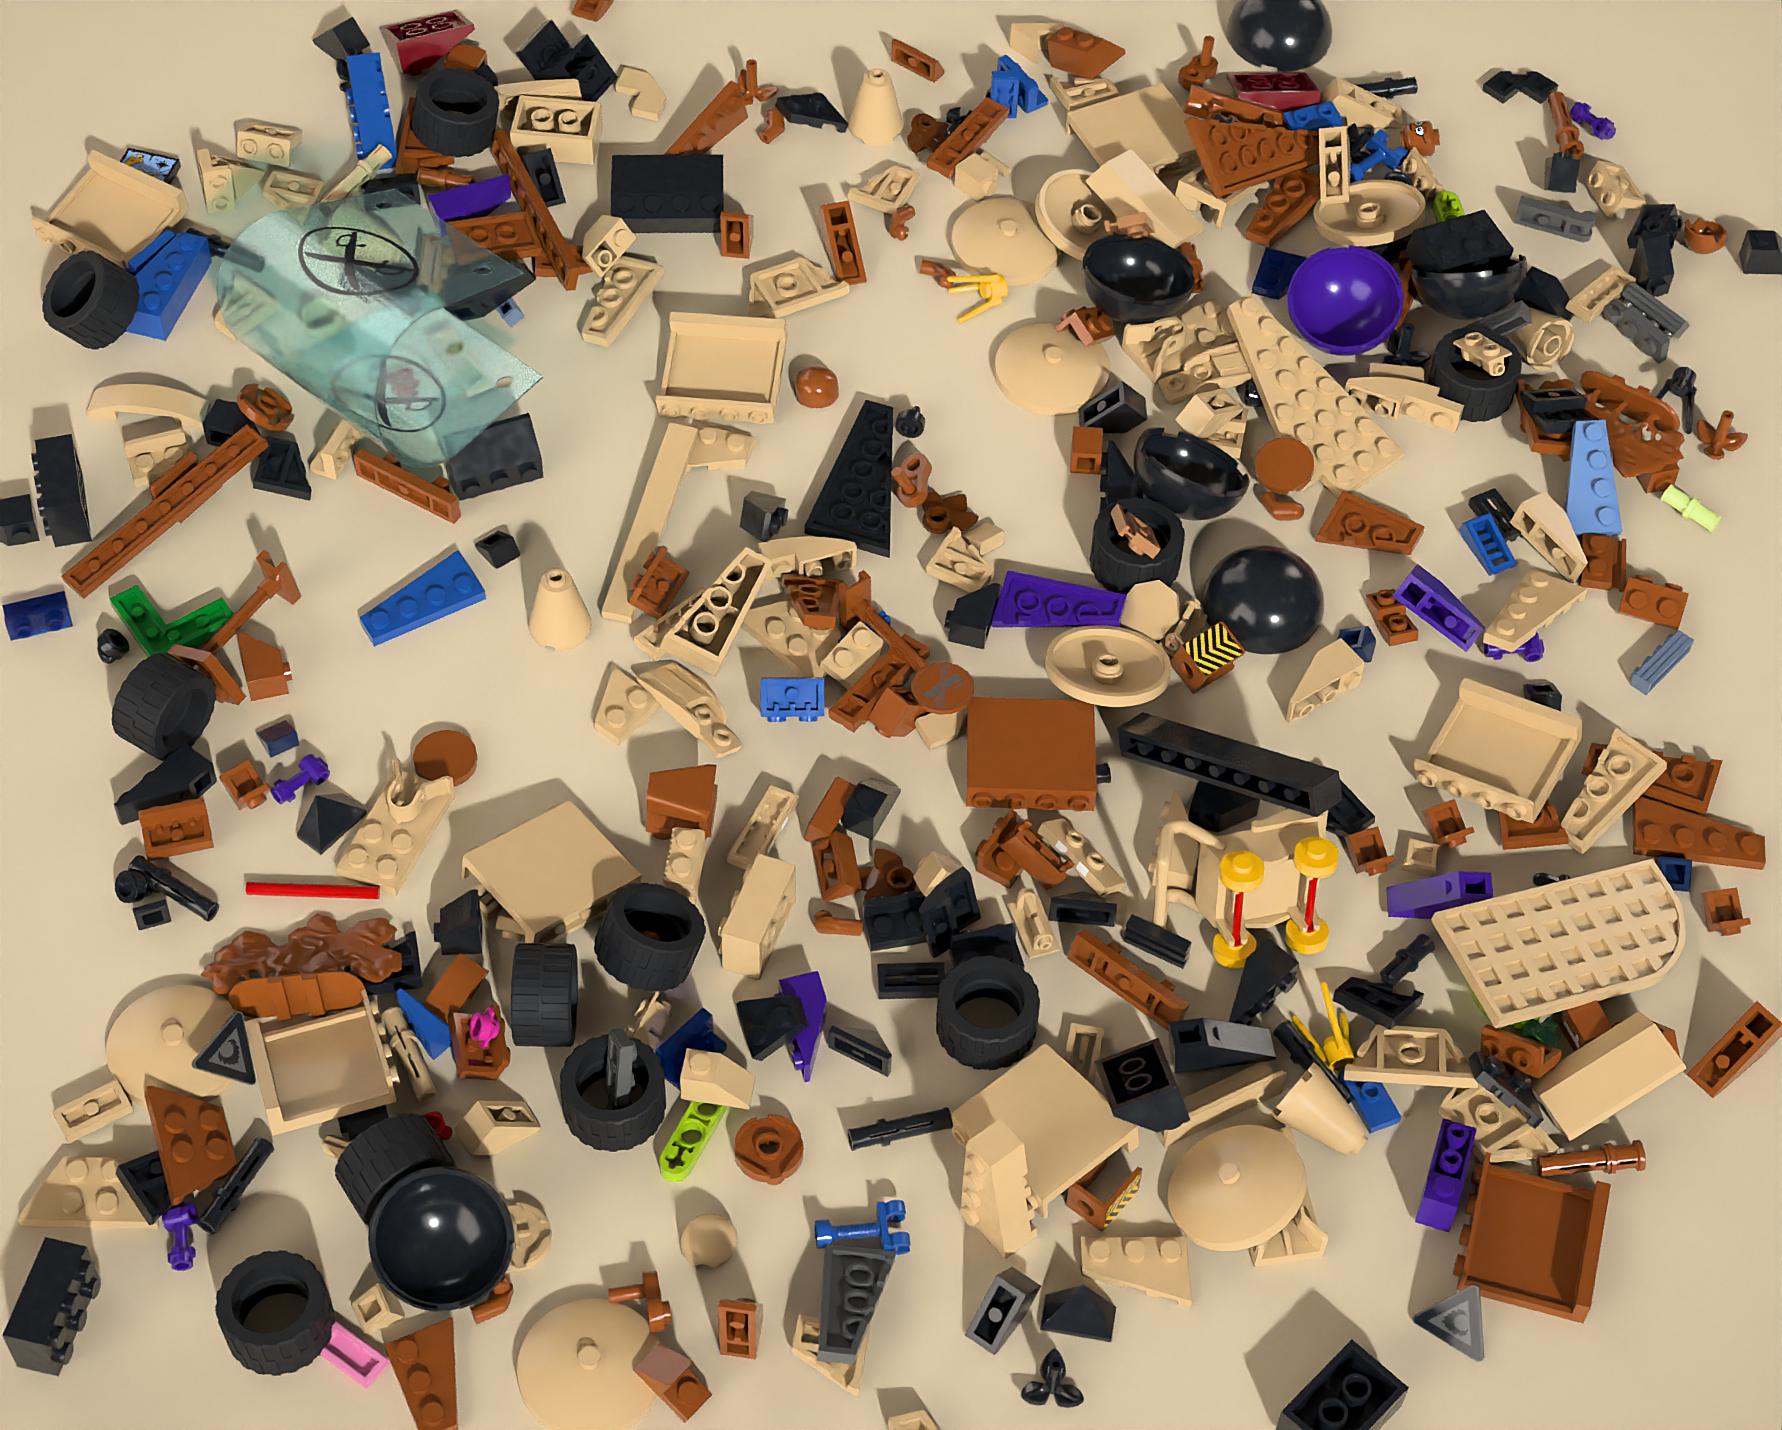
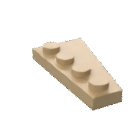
[582,255,664,347]
[1483,569,1587,652]
[1561,727,1667,855]

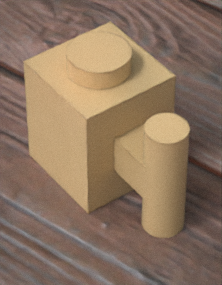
[954,151,1011,202]

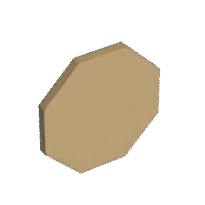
[1121,580,1180,641]

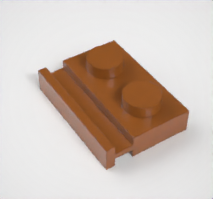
[1579,533,1626,592]

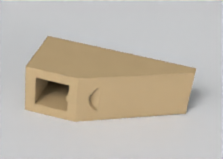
[1286,638,1365,723]
[1148,790,1199,893]

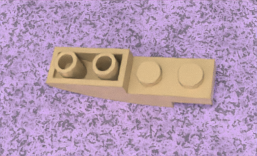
[1345,377,1464,432]
[733,536,857,581]

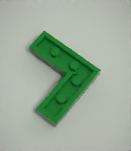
[109,585,234,657]

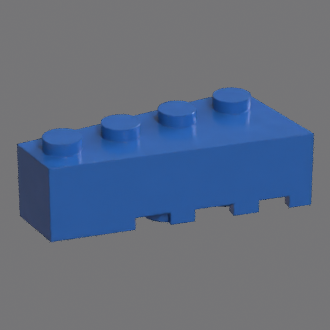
[346,52,397,170]
[126,232,212,341]

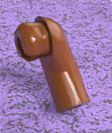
[760,108,785,144]
[1260,491,1304,521]
[813,910,863,936]

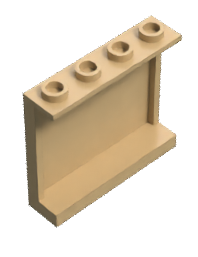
[1065,83,1202,180]
[31,150,189,270]
[656,311,788,424]
[1414,678,1582,824]
[461,800,642,944]
[244,989,400,1136]
[951,1043,1139,1219]

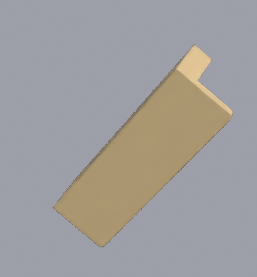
[1155,1061,1287,1148]

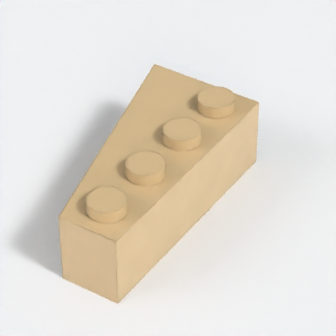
[660,547,773,676]
[960,1118,1038,1259]

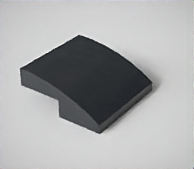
[1520,387,1600,434]
[919,866,981,958]

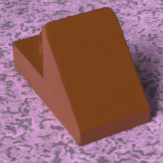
[633,1343,713,1423]

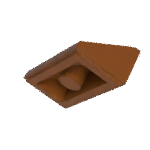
[891,38,945,83]
[804,777,856,842]
[813,831,862,902]

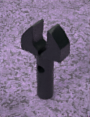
[945,107,972,138]

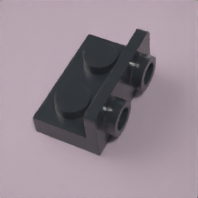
[361,174,421,212]
[1627,204,1682,249]
[862,891,927,952]
[949,923,1025,969]

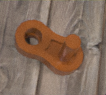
[1178,36,1218,91]
[891,453,932,508]
[608,1271,671,1333]

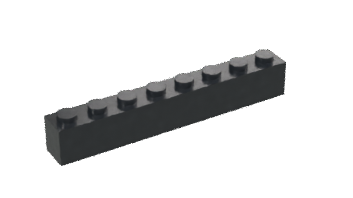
[1117,712,1342,817]

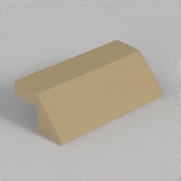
[1085,149,1204,249]
[1530,1011,1686,1141]

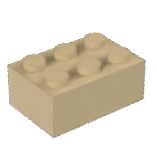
[510,95,603,165]
[718,853,796,980]

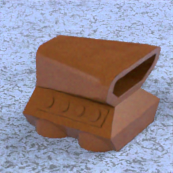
[646,764,718,840]

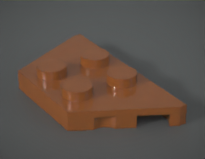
[395,97,455,176]
[144,1086,237,1205]

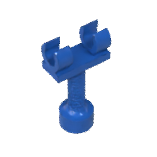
[1350,129,1410,183]
[814,1200,911,1255]

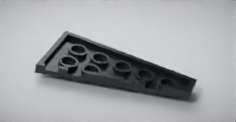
[804,400,893,558]

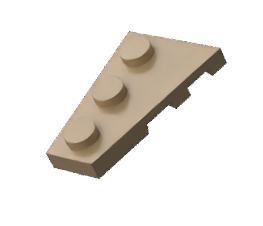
[1080,1237,1192,1308]

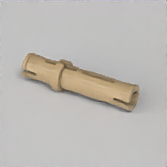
[320,144,392,214]
[381,1007,438,1104]

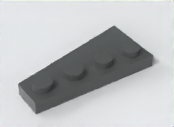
[817,1243,897,1365]

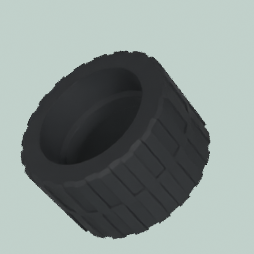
[412,68,500,158]
[42,250,140,350]
[1427,327,1522,422]
[1090,497,1185,595]
[111,652,216,761]
[594,883,706,992]
[511,943,578,1047]
[936,955,1040,1071]
[560,1034,666,1152]
[335,1113,457,1226]
[215,1250,335,1376]

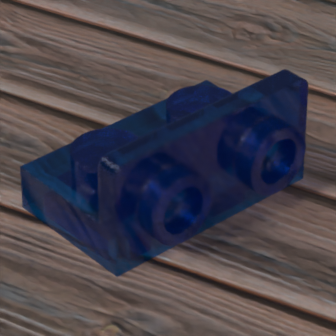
[2,591,73,641]
[655,1008,727,1091]

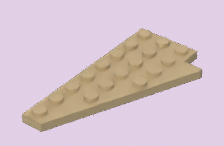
[1227,293,1405,499]

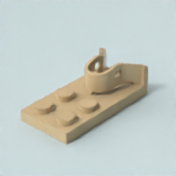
[1175,165,1268,229]
[1122,298,1238,384]
[336,757,455,896]
[1249,1127,1328,1267]

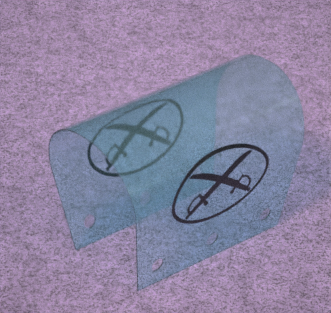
[217,189,543,468]

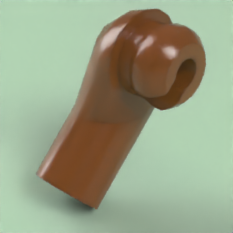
[889,205,915,241]
[920,260,956,289]
[470,1275,514,1325]

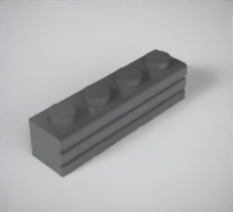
[1621,281,1690,339]
[1461,300,1532,336]

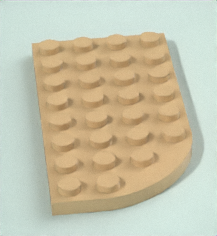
[1431,858,1686,1029]

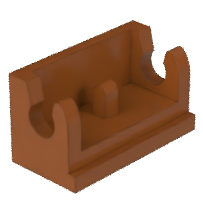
[1000,819,1075,891]

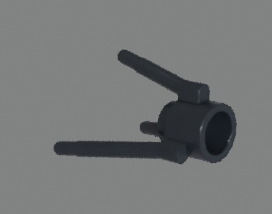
[1655,367,1697,434]

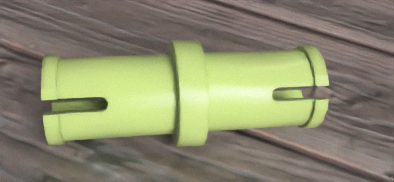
[1661,484,1722,532]

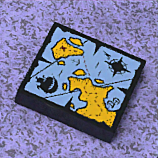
[120,148,181,185]

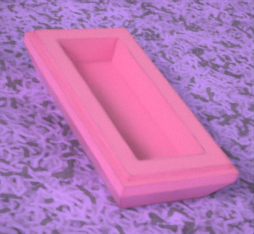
[320,1321,390,1389]

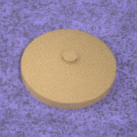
[1035,169,1132,261]
[1313,179,1426,246]
[951,198,1062,286]
[994,323,1110,415]
[1045,625,1171,707]
[106,985,237,1107]
[1168,1125,1307,1251]
[517,1298,660,1430]

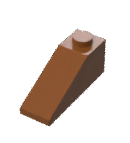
[818,200,867,285]
[1686,1001,1782,1098]
[718,1298,763,1359]

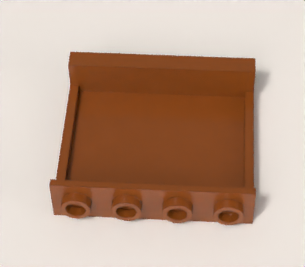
[966,697,1097,812]
[1453,1152,1611,1323]

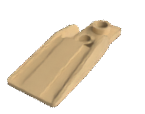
[494,79,583,120]
[1158,342,1253,404]
[637,663,742,758]

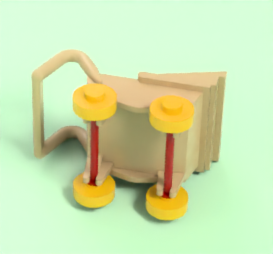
[1153,809,1339,969]

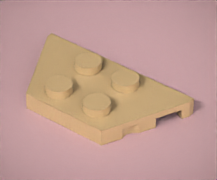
[748,257,850,319]
[741,600,842,677]
[1344,1025,1478,1089]
[1438,1050,1559,1163]
[18,1157,159,1229]

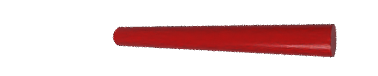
[246,882,380,899]

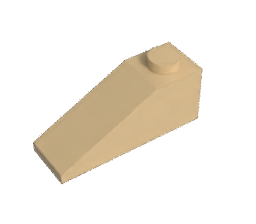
[1320,76,1404,129]
[1319,126,1350,205]
[1510,491,1588,583]

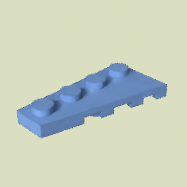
[1564,420,1622,538]

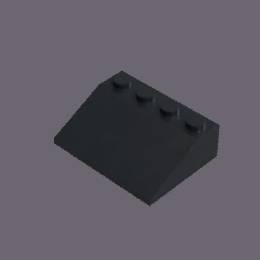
[611,154,724,233]

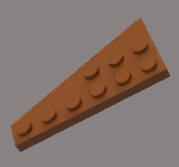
[1184,117,1320,199]

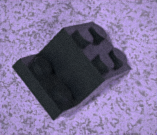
[516,19,618,102]

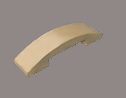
[87,384,211,428]

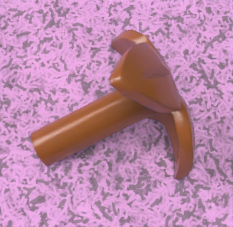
[738,59,778,105]
[1696,410,1748,460]

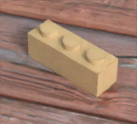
[1367,363,1424,383]

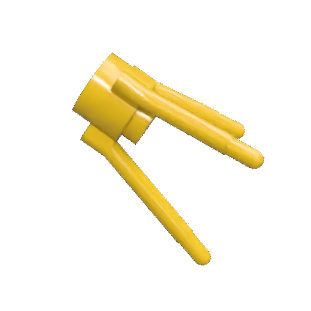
[947,274,1008,323]
[1291,982,1355,1070]

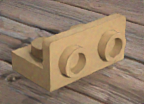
[237,122,302,167]
[197,148,236,214]
[1584,161,1647,218]
[310,411,362,480]
[124,428,189,487]

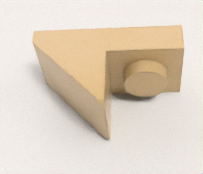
[1009,23,1064,64]

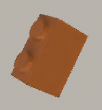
[1047,27,1126,80]

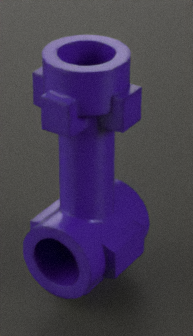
[1570,102,1616,140]
[1484,632,1545,662]
[270,754,330,804]
[162,1202,198,1271]

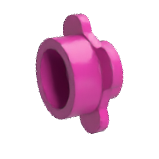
[470,1007,499,1048]

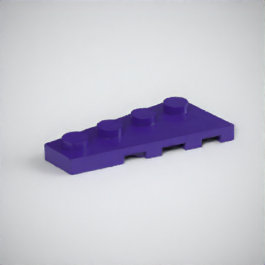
[992,570,1127,628]

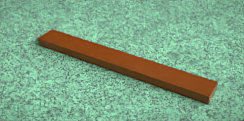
[491,130,580,291]
[61,424,269,599]

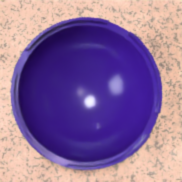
[1287,246,1403,356]

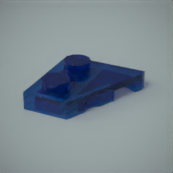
[1252,247,1308,300]

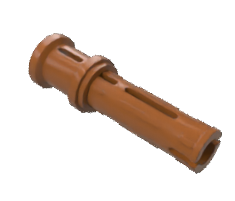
[1547,91,1584,159]
[1536,1140,1646,1178]

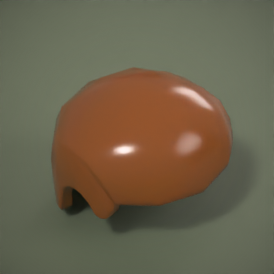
[1683,218,1727,254]
[794,365,839,408]

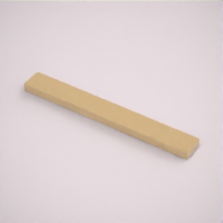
[601,423,698,623]

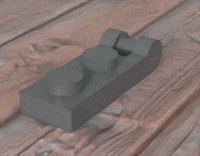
[1514,196,1597,242]

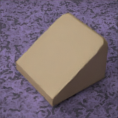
[962,522,1005,556]
[351,1283,405,1334]

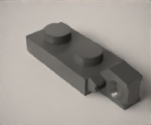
[1603,299,1670,364]
[605,1028,637,1110]

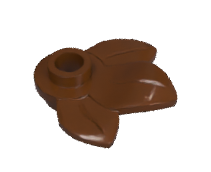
[907,114,949,153]
[922,490,979,534]
[858,849,916,901]

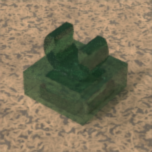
[1521,1017,1560,1048]

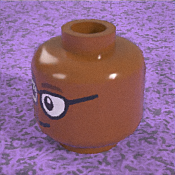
[1400,121,1440,157]

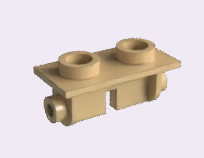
[1400,147,1444,201]
[1453,332,1512,376]
[1159,598,1208,657]
[1007,889,1061,959]
[625,991,672,1050]

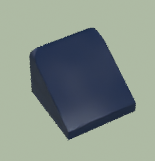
[1337,626,1376,663]
[256,720,299,758]
[1655,856,1692,892]

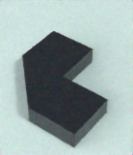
[1482,71,1559,104]

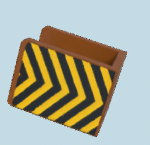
[1170,622,1245,694]
[1066,1157,1143,1231]

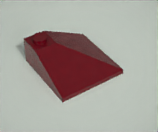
[380,10,475,76]
[1226,72,1320,112]

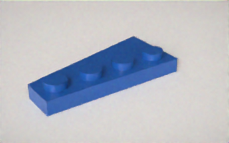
[360,550,486,647]

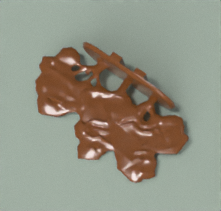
[1520,370,1685,478]
[201,913,402,1021]

